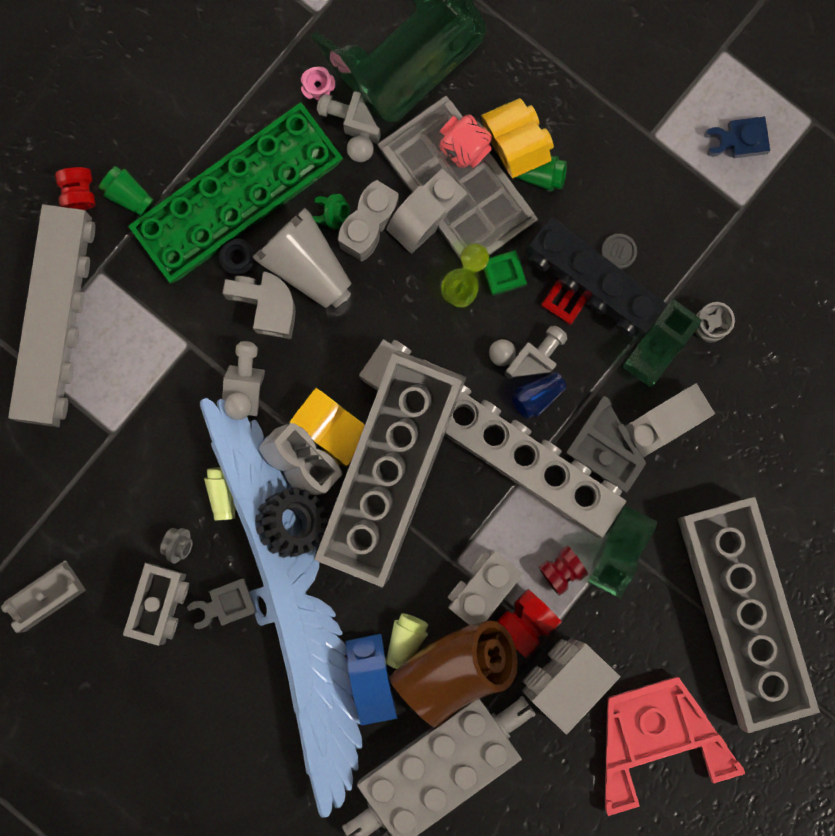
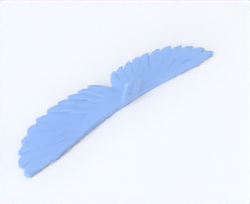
[200,398,362,817]

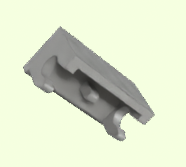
[1,561,86,633]

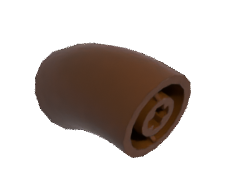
[388,621,518,728]

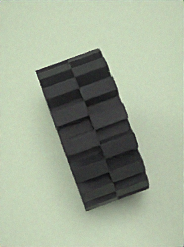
[255,487,328,558]

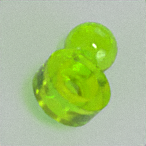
[441,243,489,307]

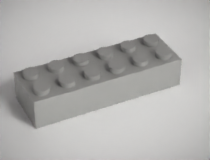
[314,350,466,588]
[677,497,820,733]

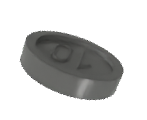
[601,234,637,270]

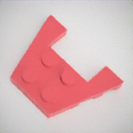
[605,676,745,816]

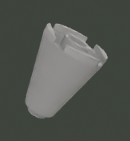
[253,208,351,308]

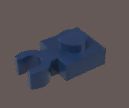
[704,116,771,159]

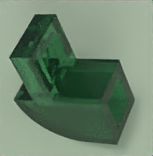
[622,299,703,388]
[587,506,657,599]

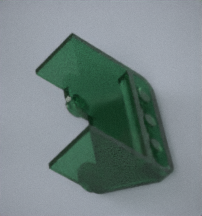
[311,0,486,122]

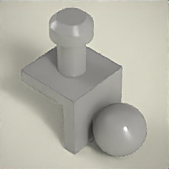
[317,91,380,162]
[489,326,567,379]
[222,341,265,420]

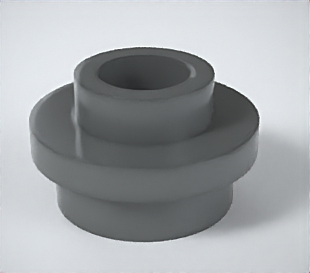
[160,528,193,564]

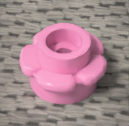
[301,66,335,101]

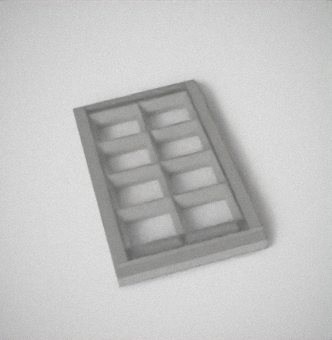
[377,96,538,270]

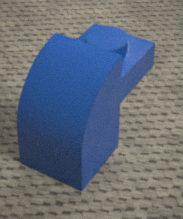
[345,634,397,726]

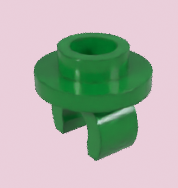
[312,194,350,230]

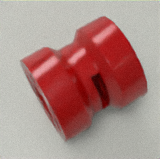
[55,167,96,210]

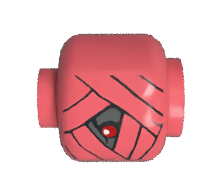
[439,115,492,168]

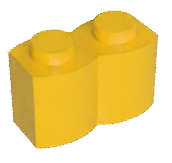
[481,98,554,178]
[289,388,365,468]

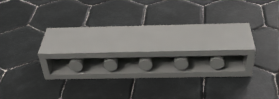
[8,204,95,427]

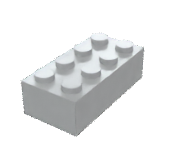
[521,638,621,735]

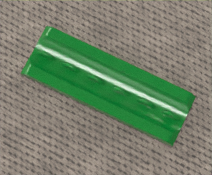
[128,102,343,284]

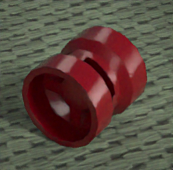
[538,545,589,596]

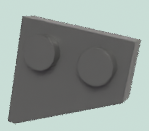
[565,396,646,494]

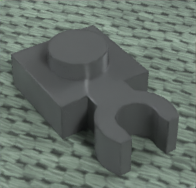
[187,578,257,629]

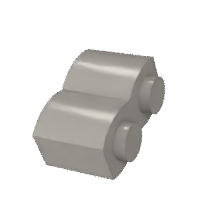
[338,180,399,262]
[259,423,342,497]

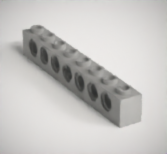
[359,339,626,538]

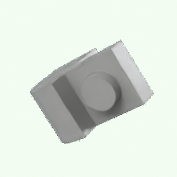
[386,168,468,254]
[223,272,296,339]
[625,383,715,457]

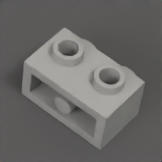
[448,551,524,625]
[123,563,189,646]

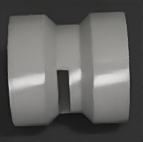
[693,302,735,343]

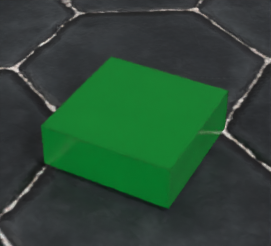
[481,250,527,296]

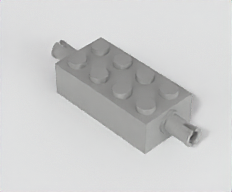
[342,696,536,836]

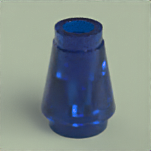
[511,371,567,419]

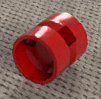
[496,589,562,658]

